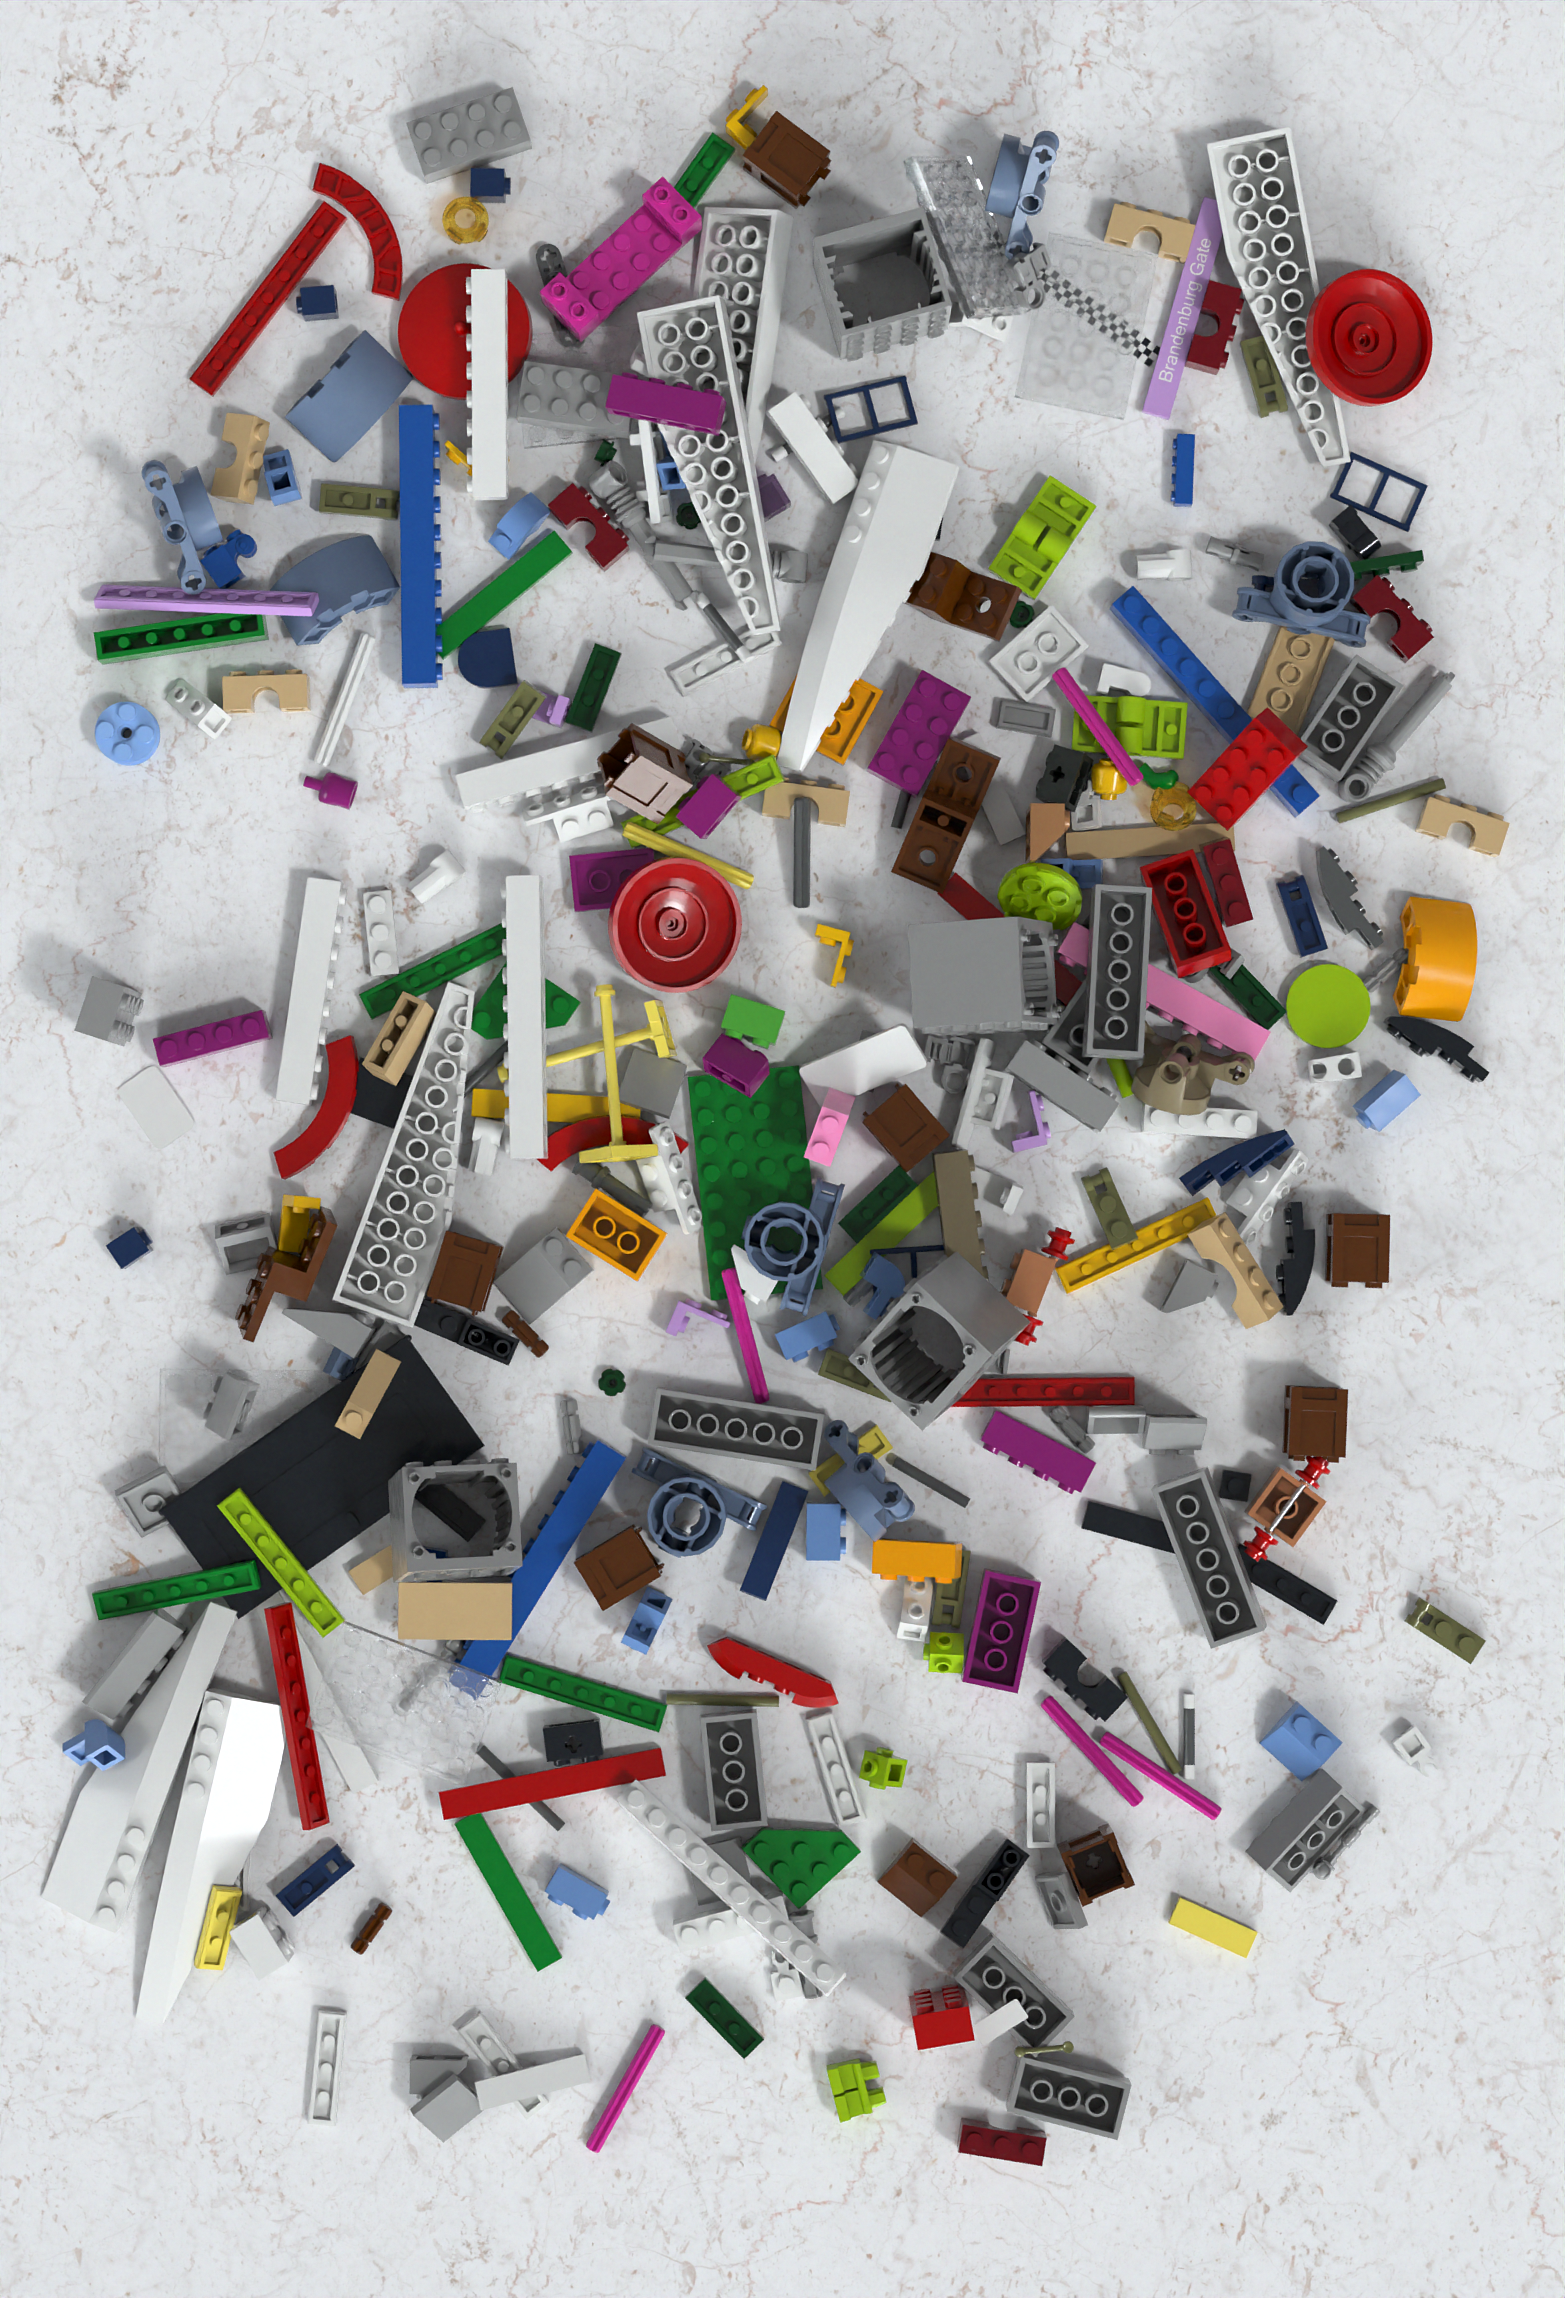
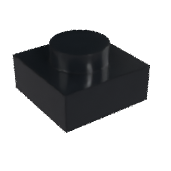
[1219,1470,1252,1502]

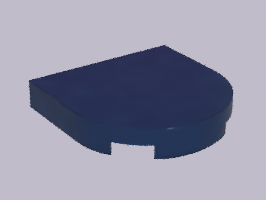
[458,628,518,689]

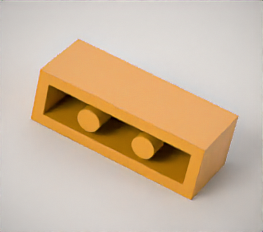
[872,1538,962,1583]

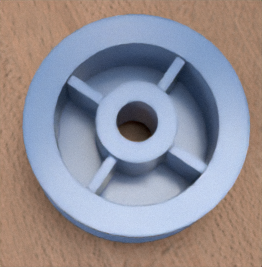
[95,702,160,766]

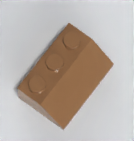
[1025,803,1070,864]

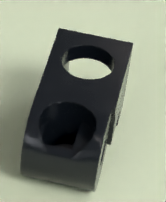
[1329,505,1381,560]

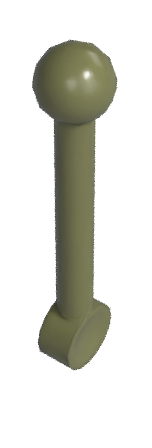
[699,752,755,766]
[1014,2041,1074,2057]

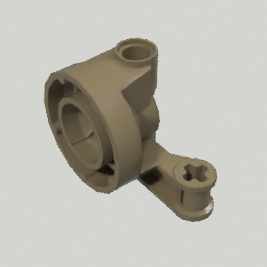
[1131,1020,1255,1115]

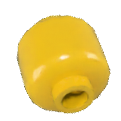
[741,724,781,761]
[1091,758,1127,800]

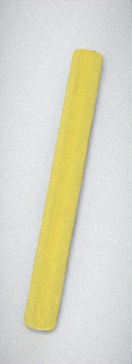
[622,822,754,889]

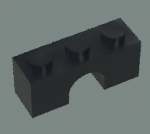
[1042,1637,1128,1722]

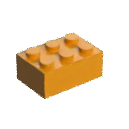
[566,1188,668,1281]

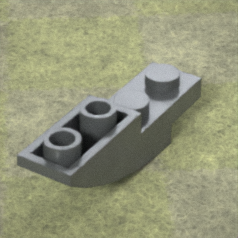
[1316,846,1384,950]

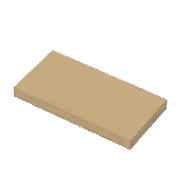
[1246,626,1335,736]
[398,1582,513,1640]

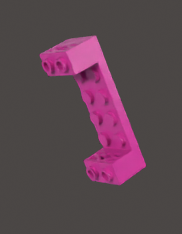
[540,176,702,343]

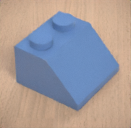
[1259,1701,1343,1781]

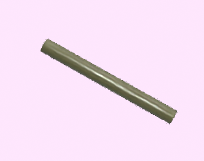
[1336,778,1446,824]
[1117,1671,1182,1775]
[666,1693,779,1707]

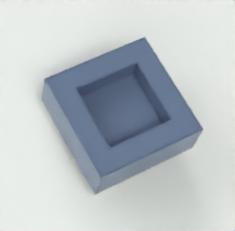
[323,1346,359,1381]

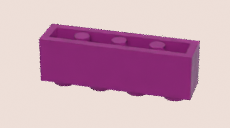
[605,372,727,436]
[153,1010,273,1067]
[980,1410,1096,1494]

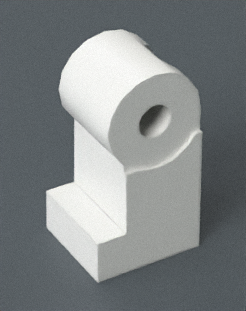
[1095,663,1151,698]
[1307,1052,1362,1083]

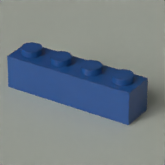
[1171,434,1195,507]

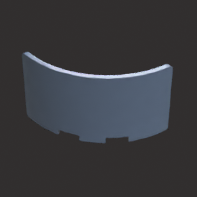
[285,330,413,462]
[270,535,400,646]

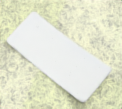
[973,1999,1028,2046]

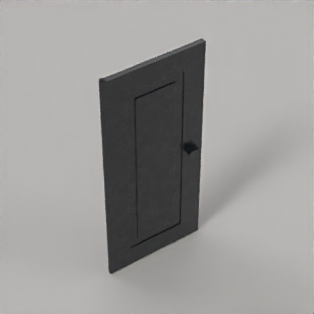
[159,1335,485,1619]

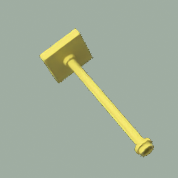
[579,984,658,1163]
[497,1000,677,1083]

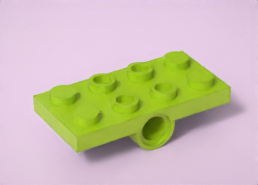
[988,475,1097,600]
[1071,695,1188,760]

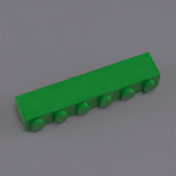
[94,613,269,665]

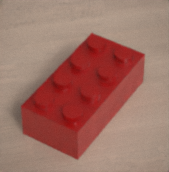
[1187,707,1308,831]
[1140,849,1232,978]
[908,1984,975,2050]

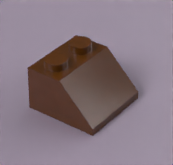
[877,1837,958,1917]

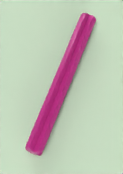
[1052,667,1144,786]
[722,1268,770,1404]
[1041,1696,1144,1807]
[1099,1732,1222,1820]
[586,2024,665,2153]

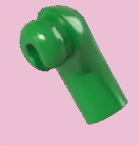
[1139,762,1179,790]

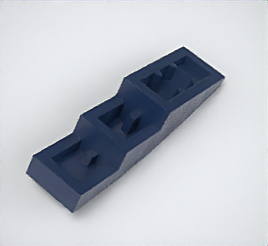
[1179,1129,1295,1196]
[740,1481,809,1601]

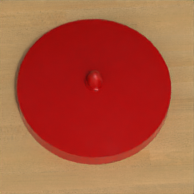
[398,263,533,400]
[1306,269,1433,407]
[608,857,742,993]

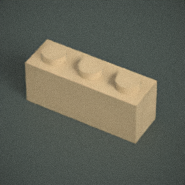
[362,991,437,1086]

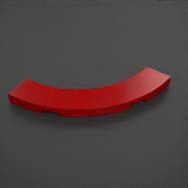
[312,163,403,301]
[273,1035,359,1180]
[537,1115,689,1172]

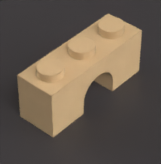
[1104,202,1196,264]
[211,413,270,505]
[222,669,311,714]
[762,777,850,827]
[1415,794,1510,858]

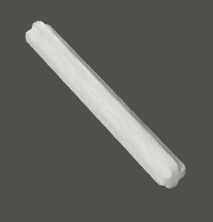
[314,633,375,767]

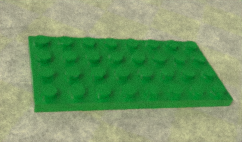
[688,1065,823,1301]

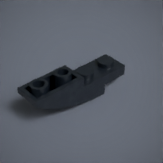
[1383,1016,1490,1083]
[1276,1202,1315,1316]
[414,1298,520,1366]
[939,1839,1030,1949]

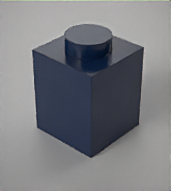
[470,168,511,203]
[296,285,339,322]
[106,1227,153,1269]

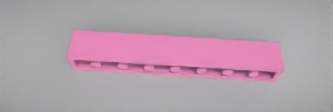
[1055,922,1271,1061]

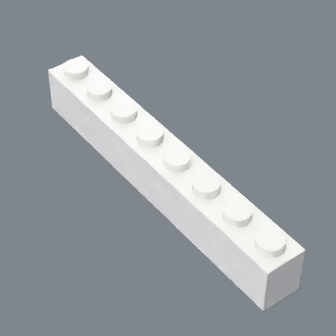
[466,269,508,500]
[455,716,682,813]
[275,877,347,1106]

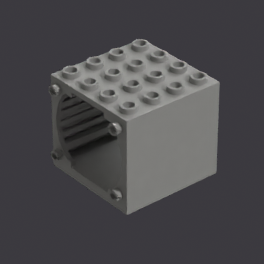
[813,206,952,362]
[908,917,1062,1036]
[848,1251,1030,1431]
[388,1458,523,1583]

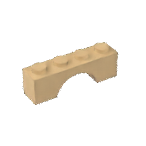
[1187,1212,1284,1329]

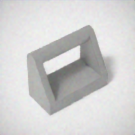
[215,1213,277,1275]
[1086,1405,1146,1434]

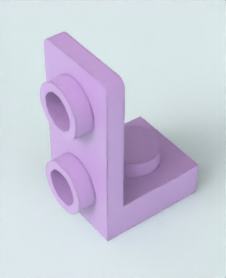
[515,684,571,729]
[1011,1090,1051,1153]
[666,1298,731,1336]

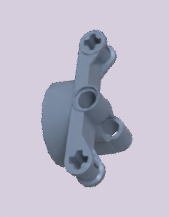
[984,131,1059,260]
[141,460,223,595]
[1232,541,1371,648]
[741,1177,845,1317]
[824,1420,915,1542]
[631,1446,768,1558]

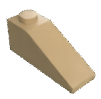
[335,1348,401,1439]

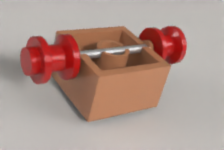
[1000,1227,1075,1346]
[1243,1456,1331,1562]

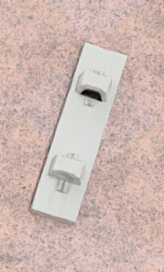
[629,420,674,524]

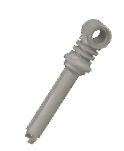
[588,460,699,611]
[643,535,808,583]
[1338,672,1455,803]

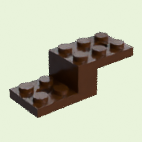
[902,552,1022,642]
[891,736,1001,894]
[235,1206,338,1343]

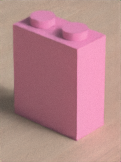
[804,1087,856,1167]

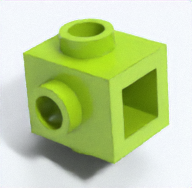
[923,1632,964,1673]
[859,1747,908,1790]

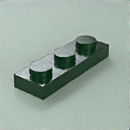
[1350,550,1424,581]
[565,643,622,733]
[1209,964,1287,1030]
[838,1165,918,1243]
[685,1977,764,2059]

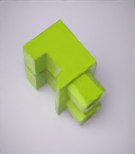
[826,2058,886,2123]

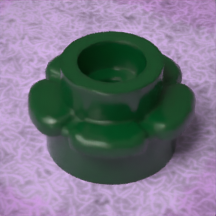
[594,440,617,467]
[676,502,701,530]
[1010,601,1035,629]
[598,1369,626,1396]

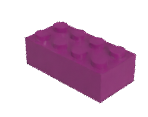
[867,670,971,799]
[961,1568,1041,1694]

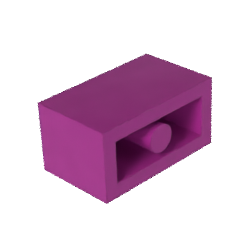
[676,774,742,839]
[703,1033,770,1098]

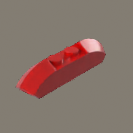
[707,1636,839,1708]

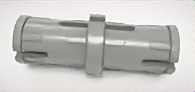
[1205,536,1264,571]

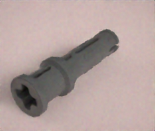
[572,1160,653,1218]

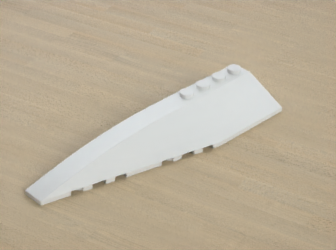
[1207,127,1351,467]
[692,207,794,546]
[637,295,781,636]
[777,440,960,772]
[332,982,475,1328]
[41,1601,238,1933]
[136,1687,287,2025]

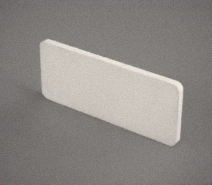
[799,1023,927,1108]

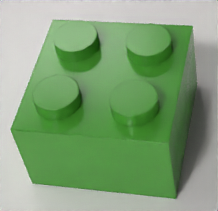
[721,994,785,1049]

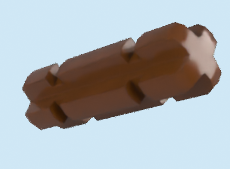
[502,1310,549,1358]
[351,1902,392,1955]

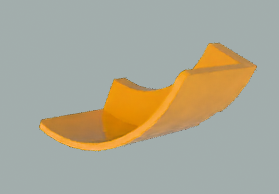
[1393,896,1477,1022]

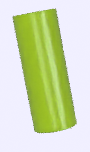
[1106,1058,1134,1099]

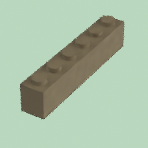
[932,1149,989,1282]

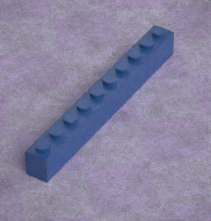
[399,405,443,688]
[1110,586,1320,818]
[448,1439,627,1699]

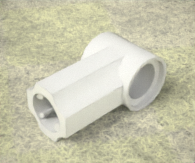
[1136,549,1192,581]
[407,850,466,904]
[468,1117,505,1176]

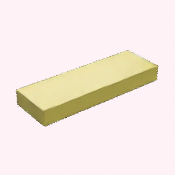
[808,1425,893,1496]
[194,1885,242,1970]
[1168,1896,1258,1958]

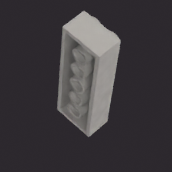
[1082,884,1152,1060]
[648,1387,824,1471]
[1151,1466,1267,1649]

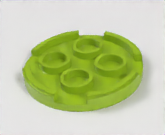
[997,863,1083,930]
[1286,964,1371,1049]

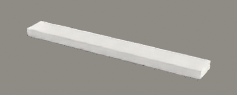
[255,1591,379,1794]

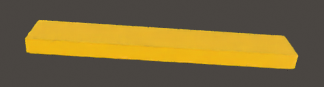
[471,1088,641,1123]
[1055,1197,1216,1294]

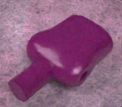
[303,772,358,810]

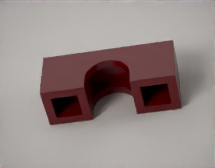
[1185,280,1245,375]
[548,483,630,572]
[1349,575,1434,663]
[1199,837,1253,928]
[957,2118,1047,2166]

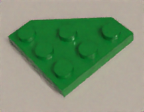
[471,961,581,1040]
[741,1827,861,1909]

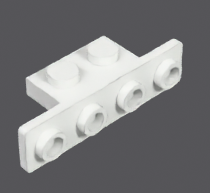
[522,785,614,843]
[951,1038,1014,1150]
[636,1121,703,1234]
[1226,1148,1308,1246]

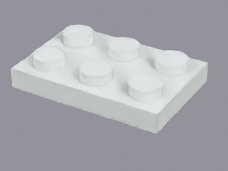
[989,605,1089,704]

